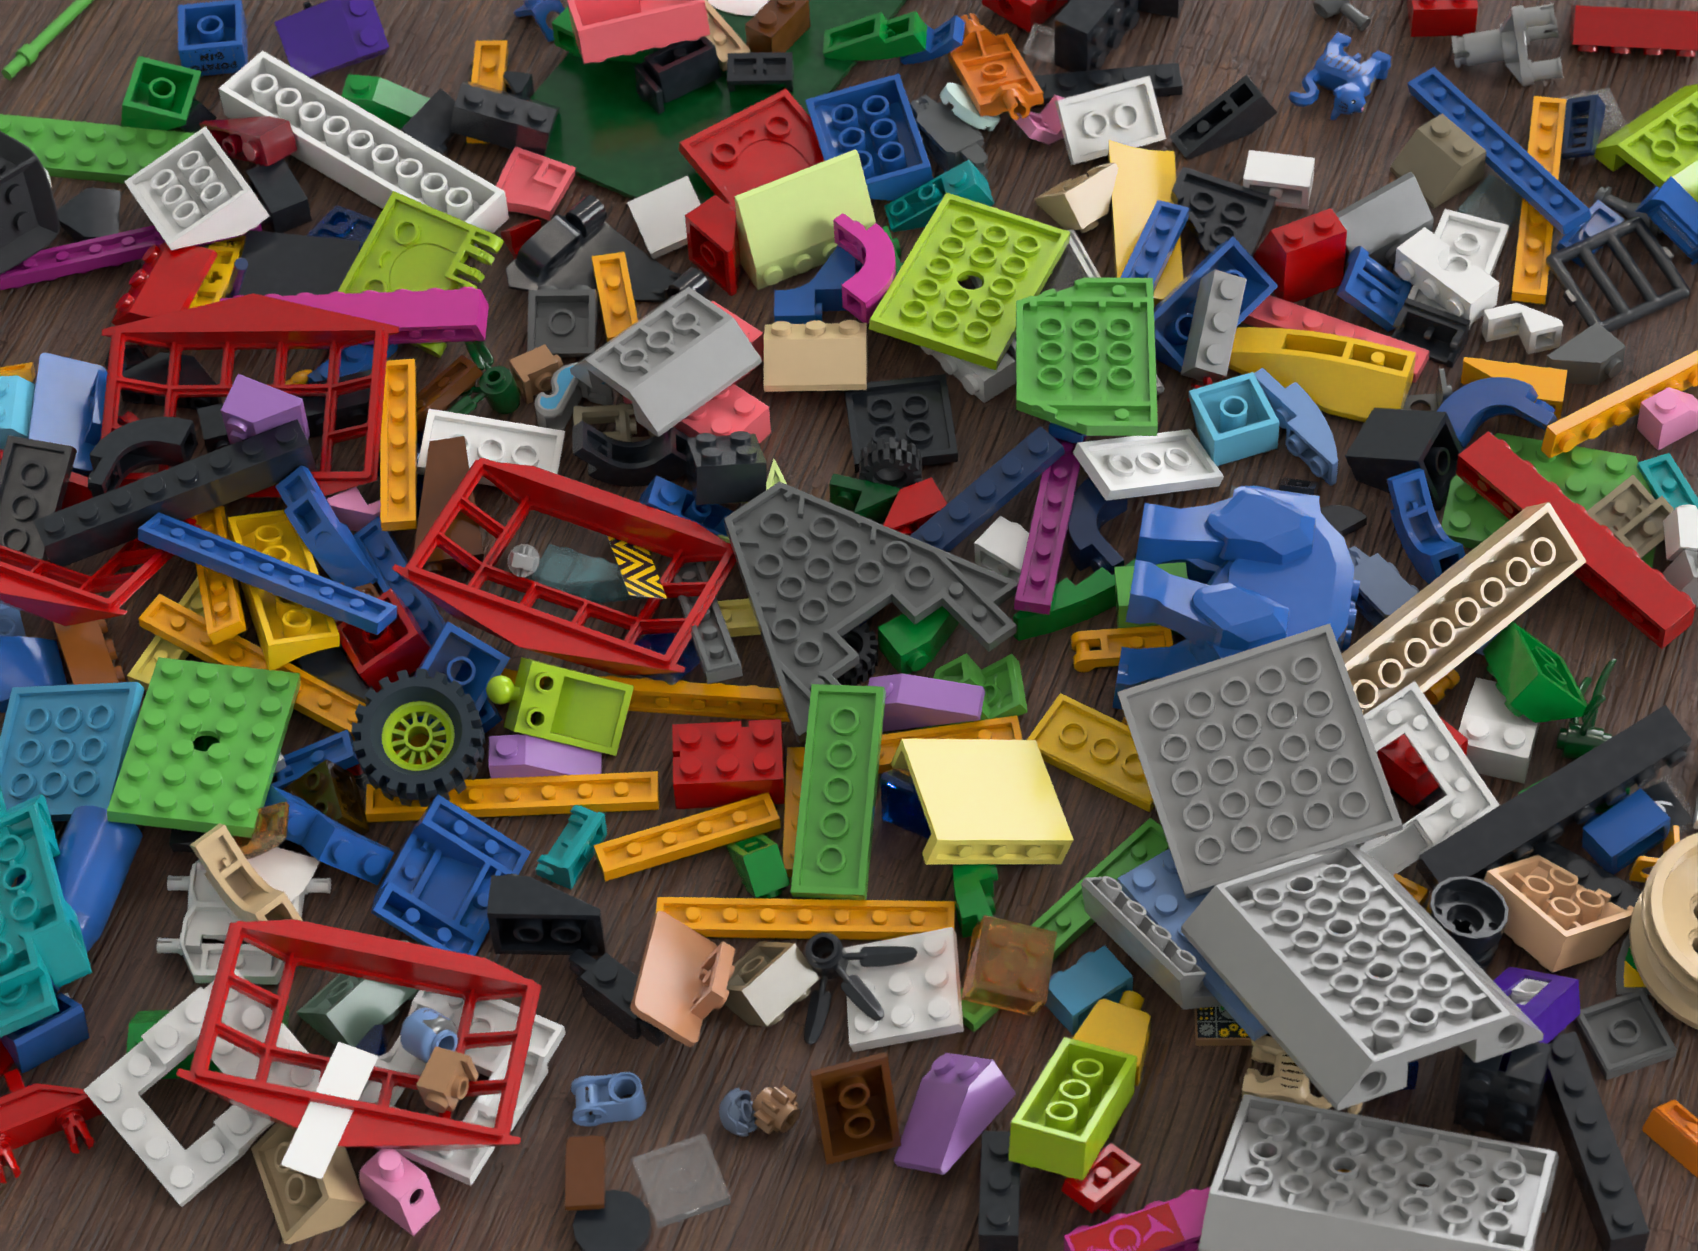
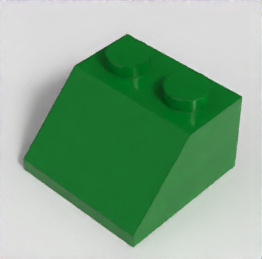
[121,56,201,131]

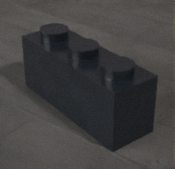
[978,1131,1021,1251]

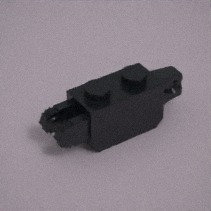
[568,949,666,1047]

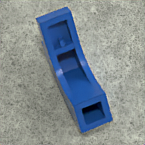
[1437,377,1558,449]
[1387,468,1465,584]

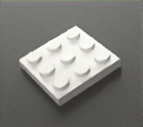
[844,927,964,1052]

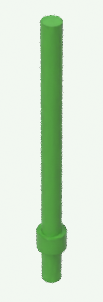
[2,0,94,80]

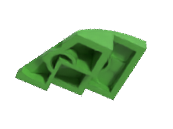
[915,653,1028,730]

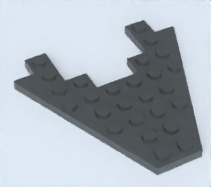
[724,482,1018,744]

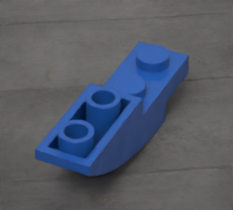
[275,465,378,588]

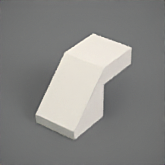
[1482,303,1563,354]

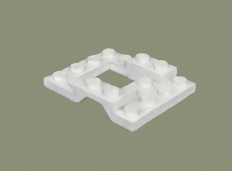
[1353,681,1499,876]
[84,968,321,1207]
[358,990,565,1186]

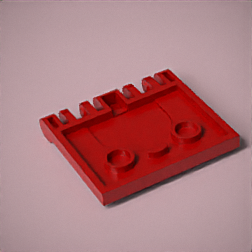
[679,89,824,209]

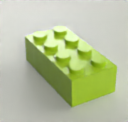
[1009,1037,1137,1180]

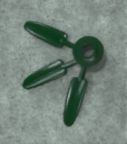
[447,341,521,415]
[1556,659,1617,760]

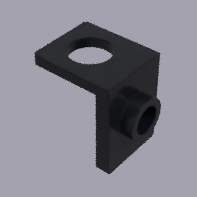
[634,62,664,115]

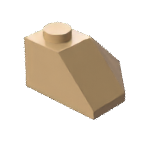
[1035,163,1118,233]

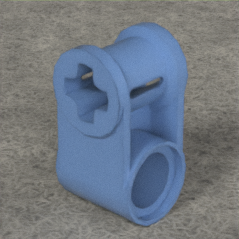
[571,1072,647,1126]

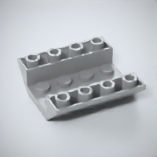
[570,287,762,437]
[1081,876,1222,1009]

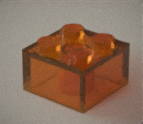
[962,915,1057,1016]

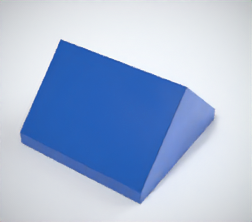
[0,992,89,1074]

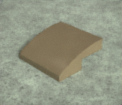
[1587,475,1674,558]

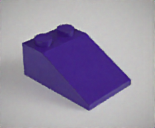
[274,0,389,78]

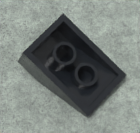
[487,874,607,956]

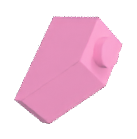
[1637,387,1698,451]

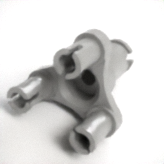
[1452,3,1563,86]

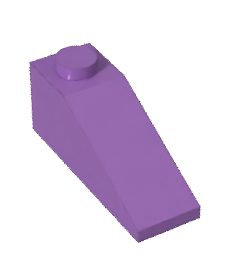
[868,673,985,732]
[488,734,602,779]

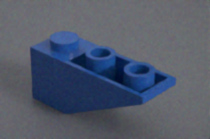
[639,475,734,536]

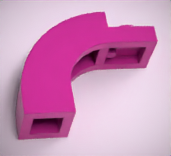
[833,213,896,324]

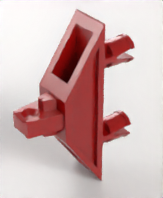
[0,1069,103,1183]

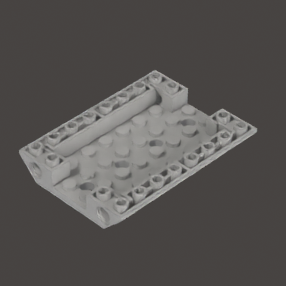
[1181,845,1543,1111]
[1198,1094,1559,1251]

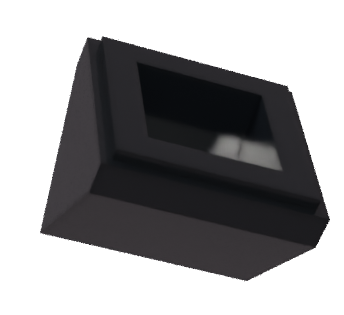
[503,71,535,98]

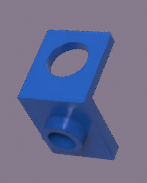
[514,0,565,42]

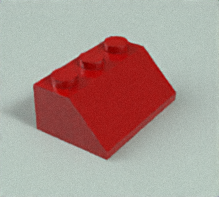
[111,242,218,347]

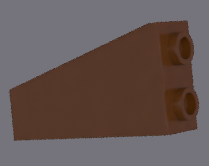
[413,436,484,575]

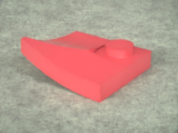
[496,146,576,221]

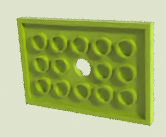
[869,192,1070,371]

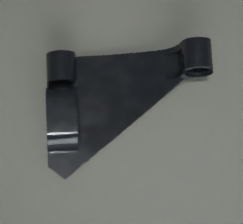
[505,195,710,302]

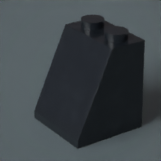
[1345,408,1463,511]

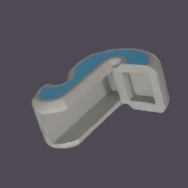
[535,362,615,431]

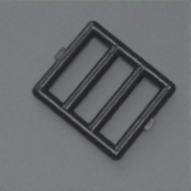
[1546,216,1691,332]

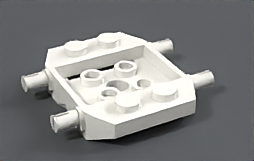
[157,850,331,985]

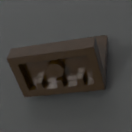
[282,759,370,853]

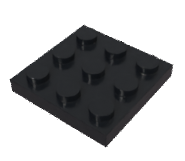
[844,374,958,473]

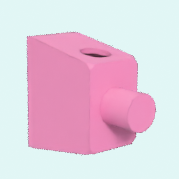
[359,1148,440,1236]

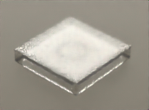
[632,1133,731,1228]

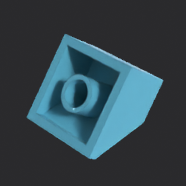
[1189,372,1279,466]
[0,376,35,450]

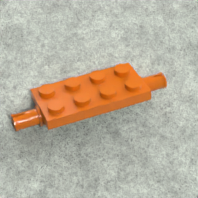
[947,13,1044,120]

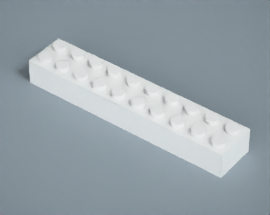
[219,51,509,247]

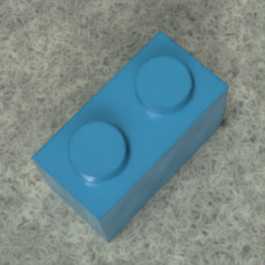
[1045,945,1133,1035]

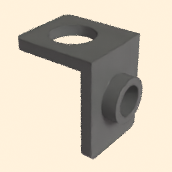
[1403,368,1453,411]

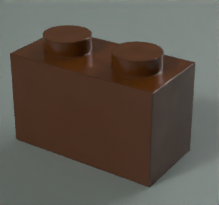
[745,0,811,53]

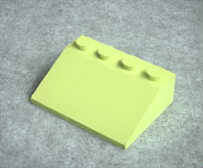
[735,149,876,290]

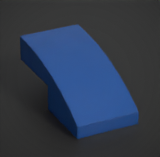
[900,15,965,65]

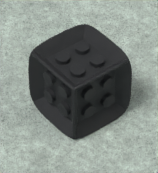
[0,131,59,274]

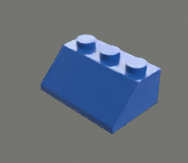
[407,622,510,743]

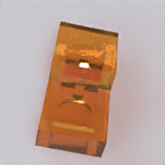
[232,802,290,860]

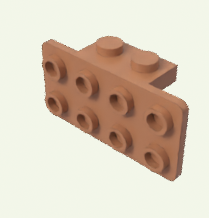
[631,911,735,1047]

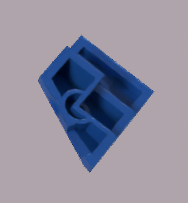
[0,636,67,713]

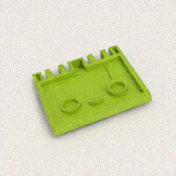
[338,191,504,358]

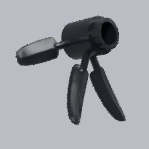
[804,933,918,1045]

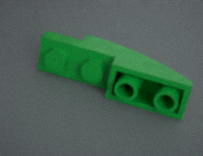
[953,864,1007,964]

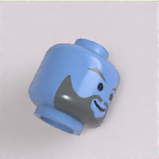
[400,1008,458,1063]

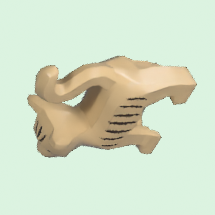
[1242,1035,1362,1115]

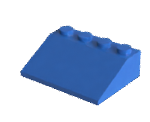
[805,74,933,200]

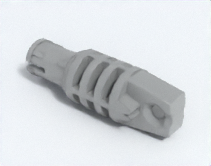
[507,544,540,577]

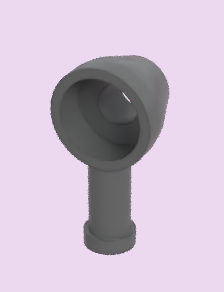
[1313,0,1371,31]

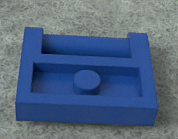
[1337,246,1412,332]

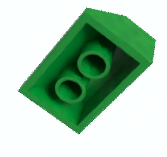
[1482,621,1587,723]

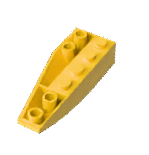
[1228,327,1416,422]

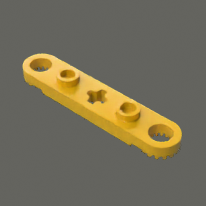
[188,236,246,309]

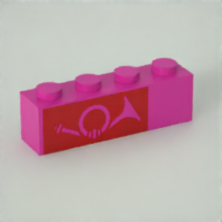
[1064,1187,1211,1251]

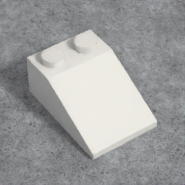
[1459,677,1540,783]

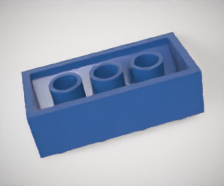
[1154,236,1278,373]

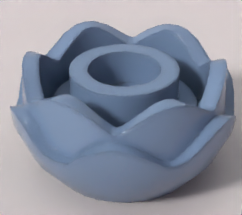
[719,1088,757,1137]

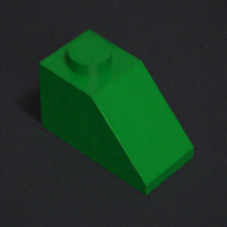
[726,834,790,899]

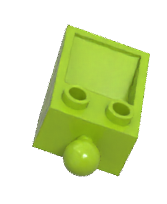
[486,657,634,756]

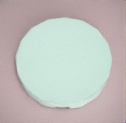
[940,83,1000,131]

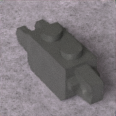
[910,95,988,178]

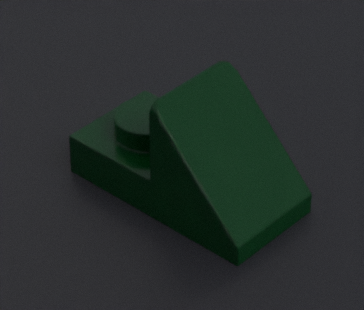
[829,473,900,524]

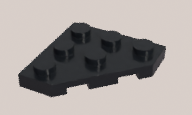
[1171,167,1277,257]

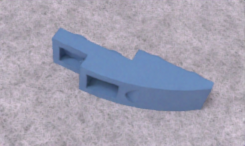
[1254,368,1338,486]

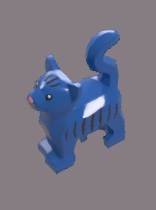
[1288,32,1391,121]

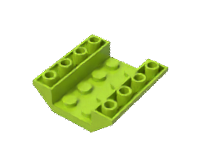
[1593,84,1698,202]

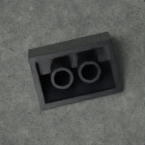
[449,81,560,157]

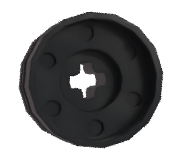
[1426,876,1509,972]

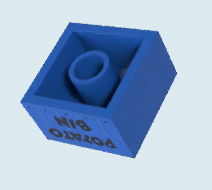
[178,0,248,76]

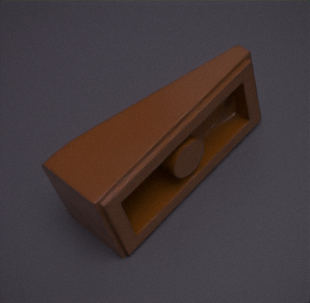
[565,1135,607,1211]

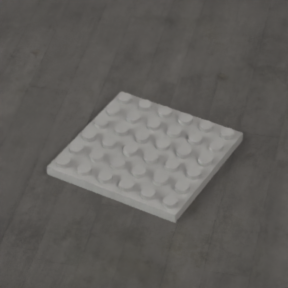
[1117,624,1403,899]

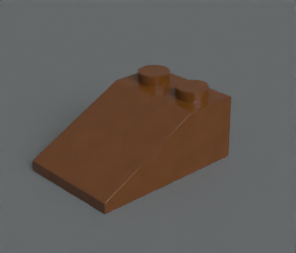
[810,1052,902,1165]

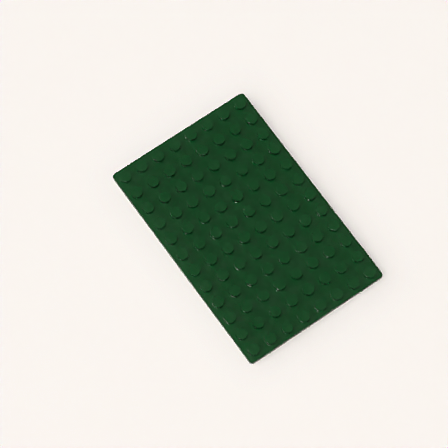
[530,0,907,204]

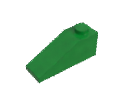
[341,74,430,129]
[878,606,959,674]

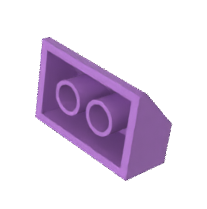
[221,374,310,445]

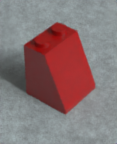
[1252,208,1347,303]

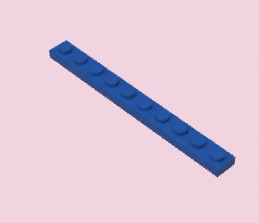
[1048,200,1189,444]

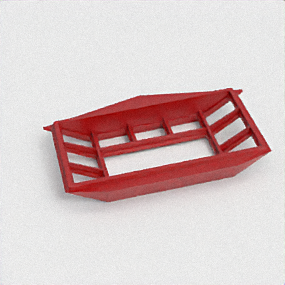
[100,293,400,497]
[0,450,203,626]
[392,458,736,676]
[177,919,542,1151]

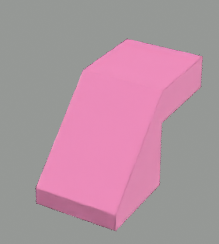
[1015,95,1065,145]
[327,487,380,532]

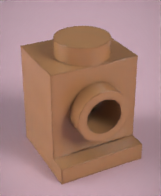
[509,344,564,404]
[416,1046,479,1113]

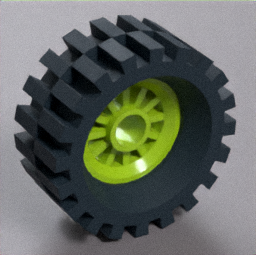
[352,669,485,807]

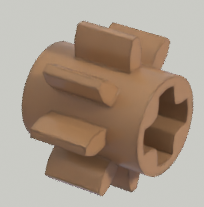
[752,1085,800,1134]

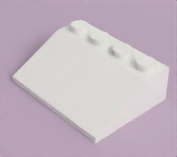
[124,126,269,250]

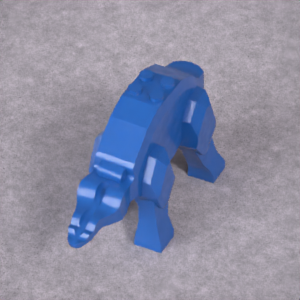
[1112,486,1360,709]

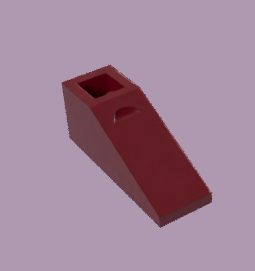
[200,116,298,166]

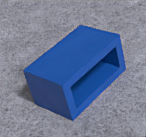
[1582,788,1670,875]

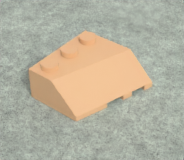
[1484,855,1634,973]

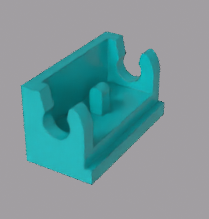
[535,805,608,889]

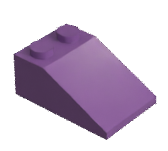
[894,1053,1016,1175]

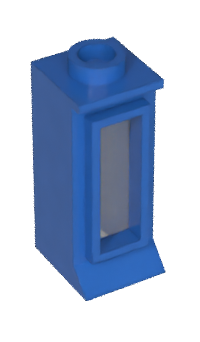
[1634,176,1698,265]

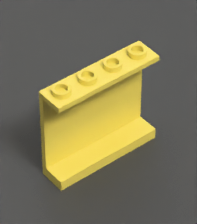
[891,738,1074,864]

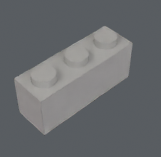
[1181,270,1247,384]

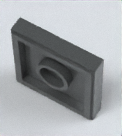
[1573,989,1677,1080]

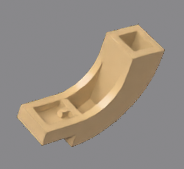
[190,823,303,922]

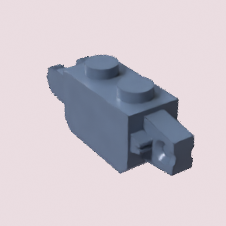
[1348,546,1420,627]

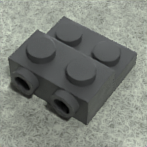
[527,285,598,358]

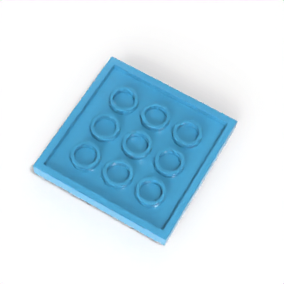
[0,682,144,821]

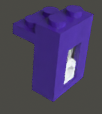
[1493,966,1580,1083]

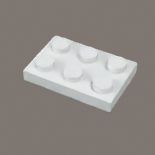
[1055,76,1166,165]

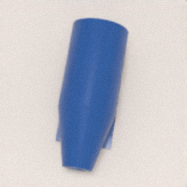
[16,806,143,994]

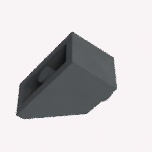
[1546,322,1626,385]

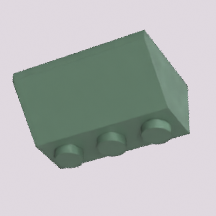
[297,940,419,1049]

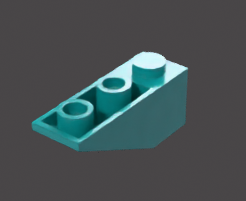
[884,160,994,232]

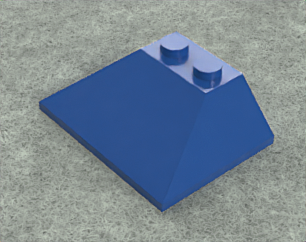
[371,794,530,956]

